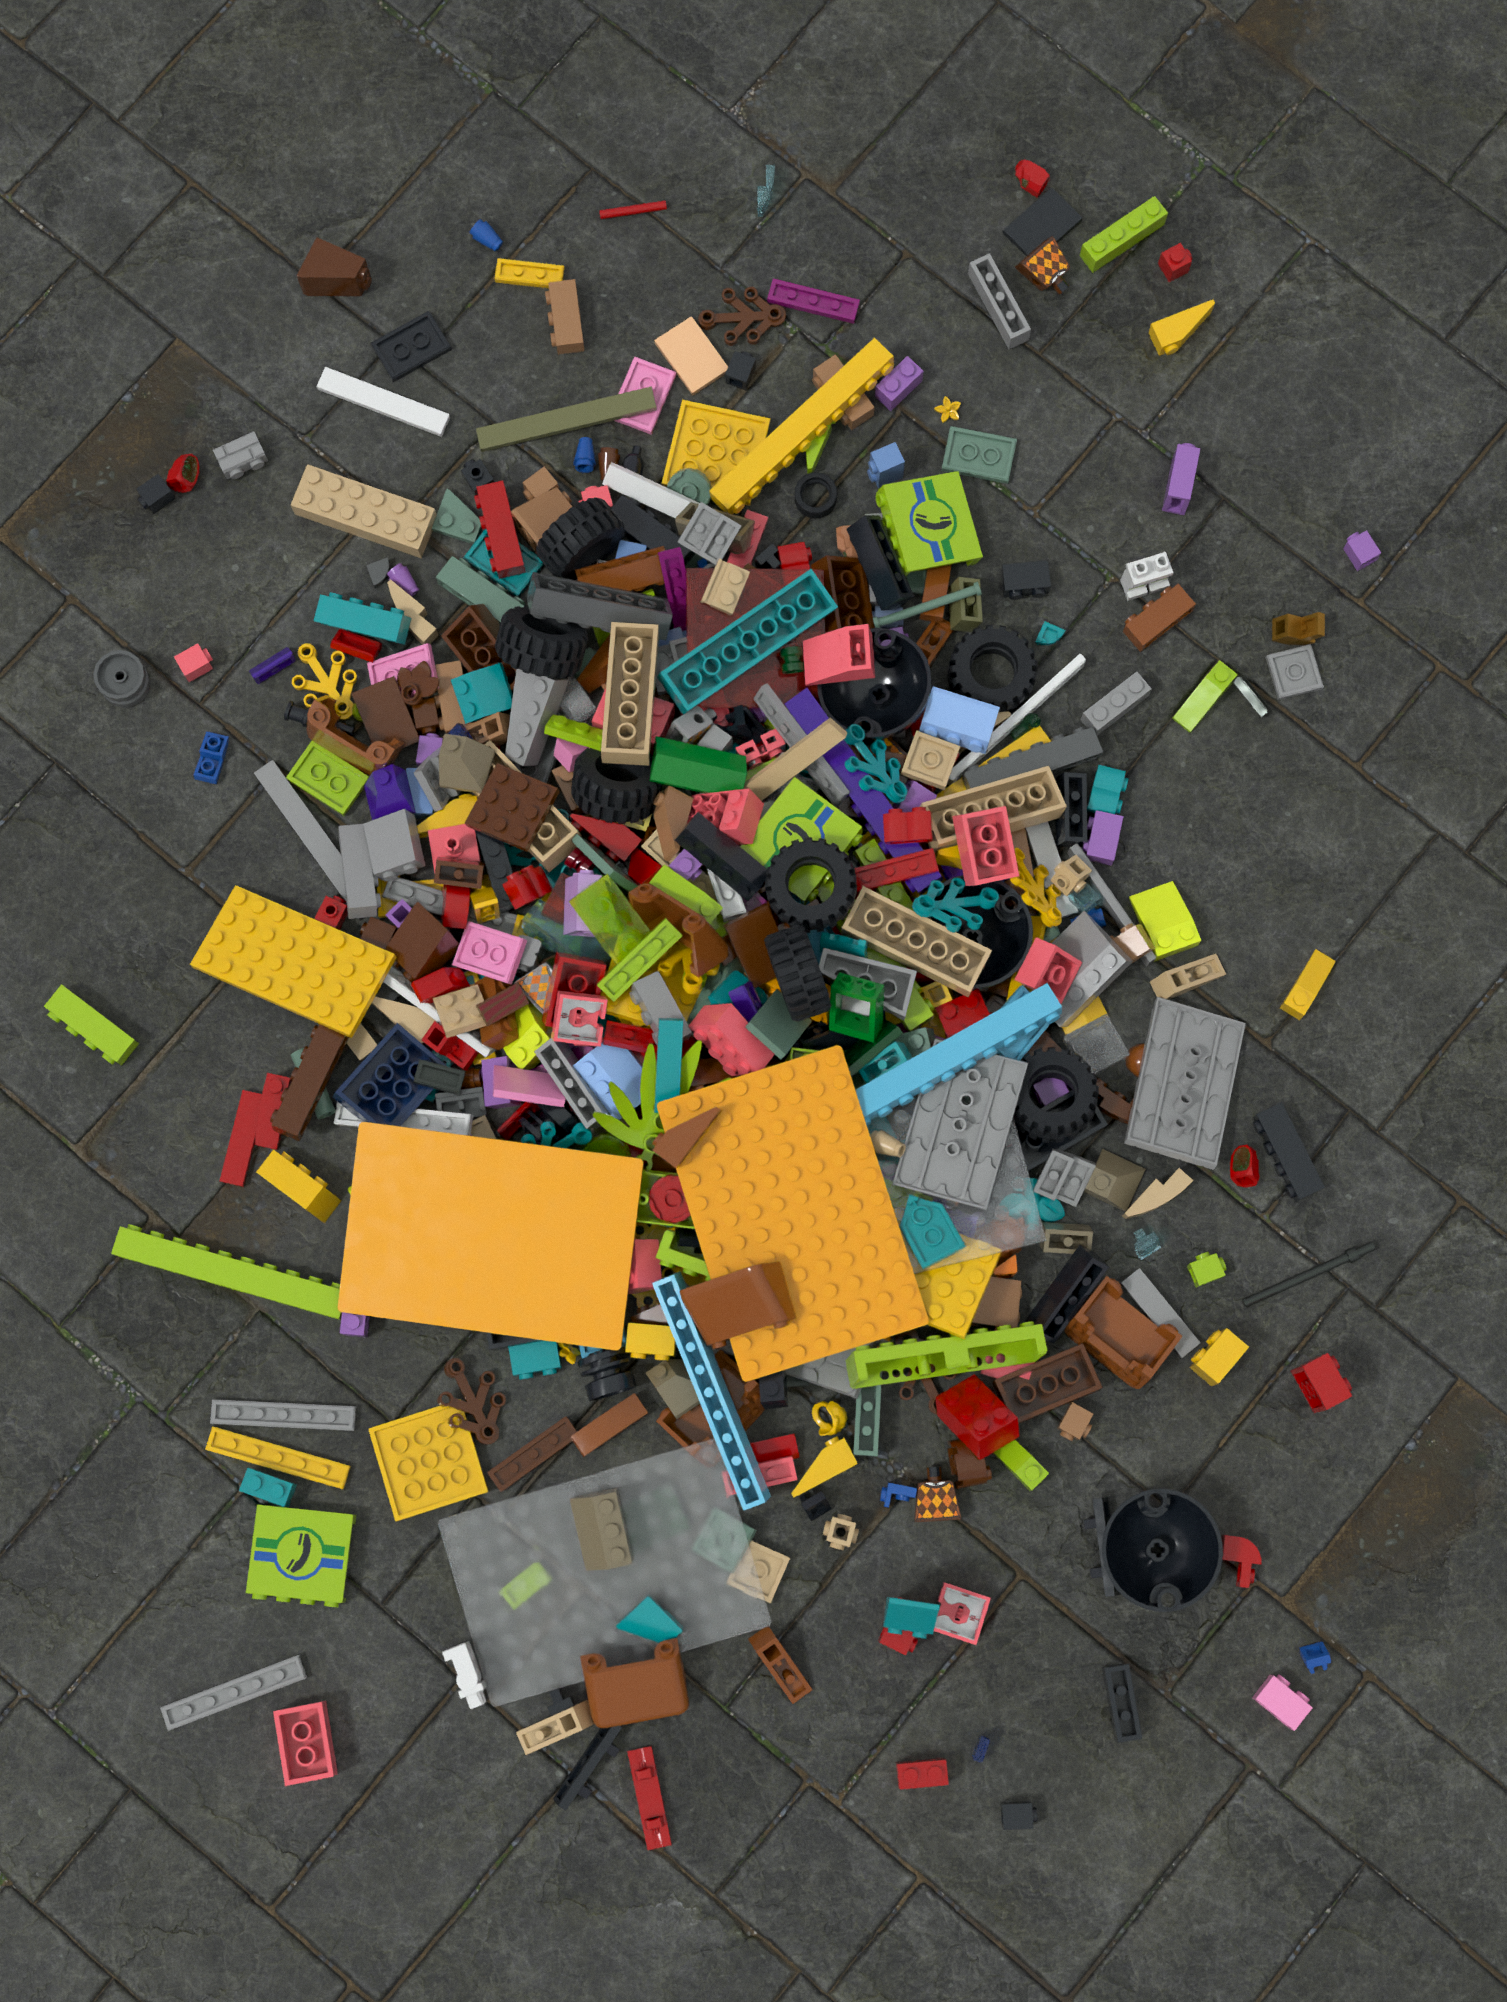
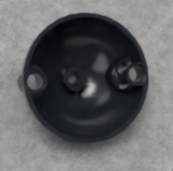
[817,628,931,744]
[926,875,1033,989]
[1102,1489,1223,1612]

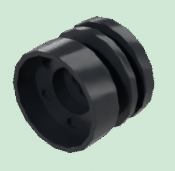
[518,1103,578,1146]
[577,1347,637,1401]

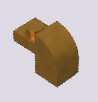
[1272,612,1325,645]

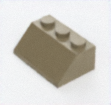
[675,502,755,554]
[570,1488,634,1571]

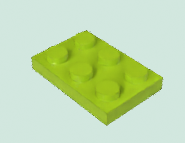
[286,741,369,816]

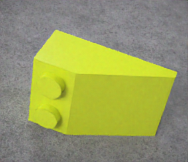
[1129,881,1201,962]
[503,997,552,1070]

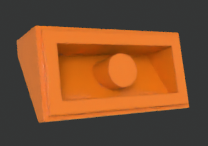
[992,1255,1017,1278]

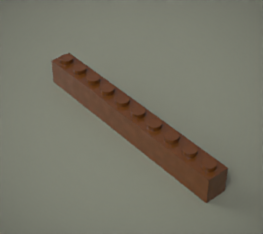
[270,917,397,1142]

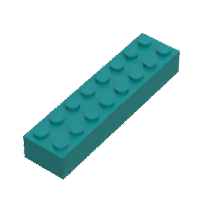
[657,569,838,715]

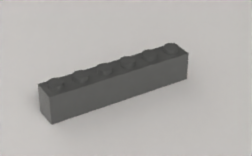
[962,726,1103,790]

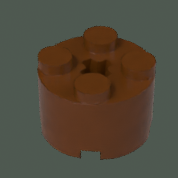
[948,1439,992,1489]

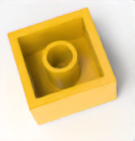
[625,1323,676,1361]
[1189,1328,1249,1386]

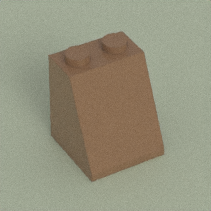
[511,487,572,554]
[971,1277,1022,1328]

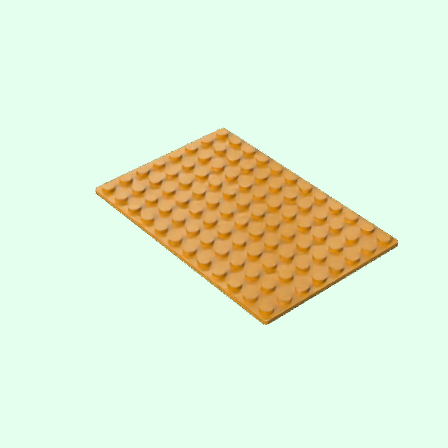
[657,1045,929,1382]
[338,1122,644,1350]

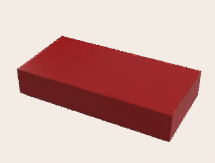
[330,629,382,663]

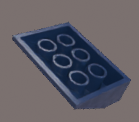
[333,1023,448,1126]

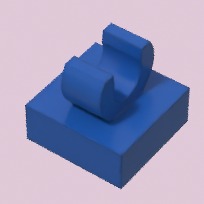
[1299,1641,1331,1674]

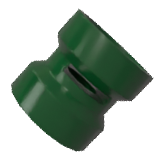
[780,646,805,674]

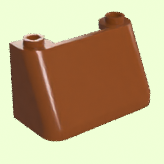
[307,695,406,776]
[628,883,729,978]
[679,1262,796,1349]
[1064,1276,1183,1389]
[656,1350,765,1468]
[580,1638,689,1728]

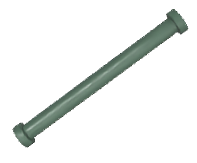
[873,582,982,628]

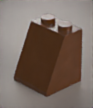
[296,237,372,296]
[384,902,459,983]

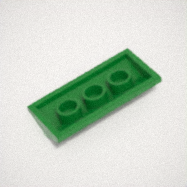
[650,736,747,793]

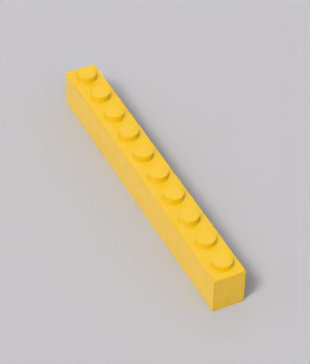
[709,338,894,514]

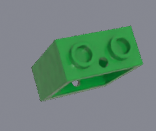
[829,972,885,1043]

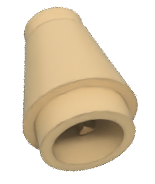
[870,1130,906,1158]

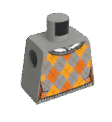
[665,706,717,745]
[514,961,553,1014]

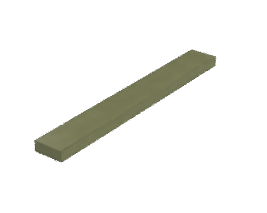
[476,386,657,452]

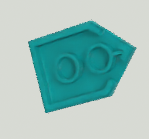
[900,1194,966,1269]

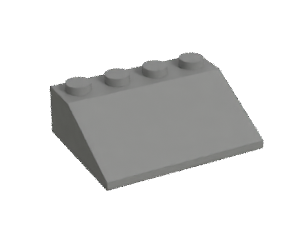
[1051,911,1133,1027]

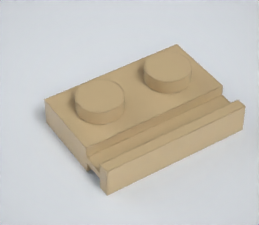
[701,558,750,615]

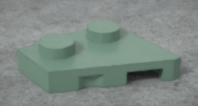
[432,489,482,544]

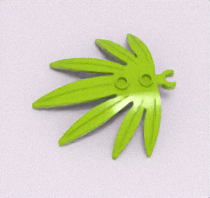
[593,1040,732,1170]

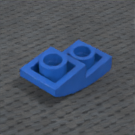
[194,731,229,785]

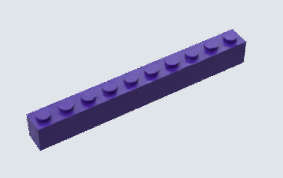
[784,688,943,895]

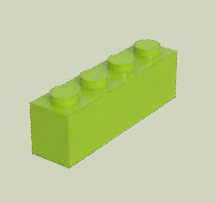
[1080,196,1168,273]
[44,984,139,1066]

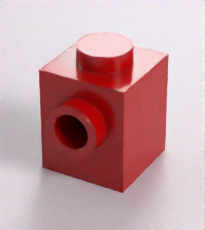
[1158,243,1192,282]
[314,896,348,930]

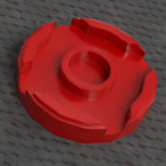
[648,1174,690,1223]

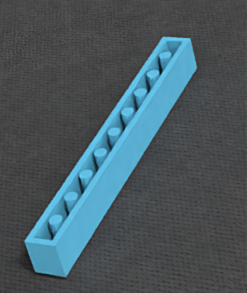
[855,983,1062,1126]
[652,1271,771,1511]

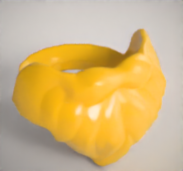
[812,1401,848,1436]

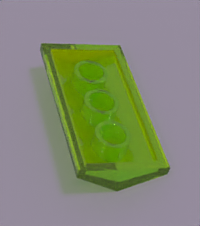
[569,873,651,965]

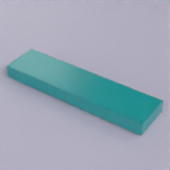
[654,1018,683,1113]

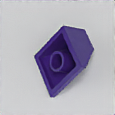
[364,764,416,820]

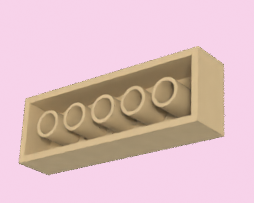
[291,464,437,558]
[601,622,659,766]
[473,740,581,872]
[920,766,1067,853]
[841,886,992,997]

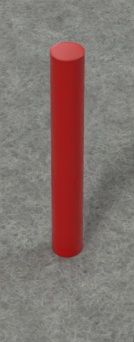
[599,200,667,219]

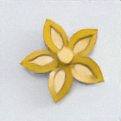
[934,396,961,423]
[558,1342,581,1364]

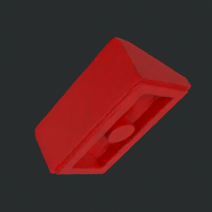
[496,1102,539,1140]
[750,1434,800,1463]

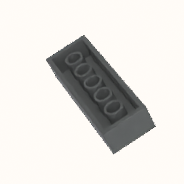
[527,572,673,641]

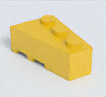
[256,1149,342,1223]

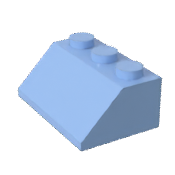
[919,686,1000,754]
[573,1042,643,1120]

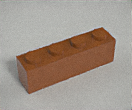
[575,546,666,591]

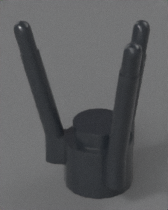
[713,699,767,744]

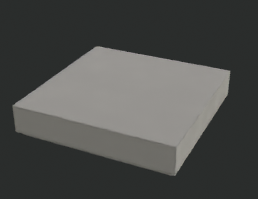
[1265,644,1324,700]

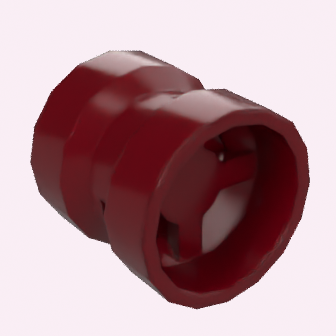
[564,847,596,873]

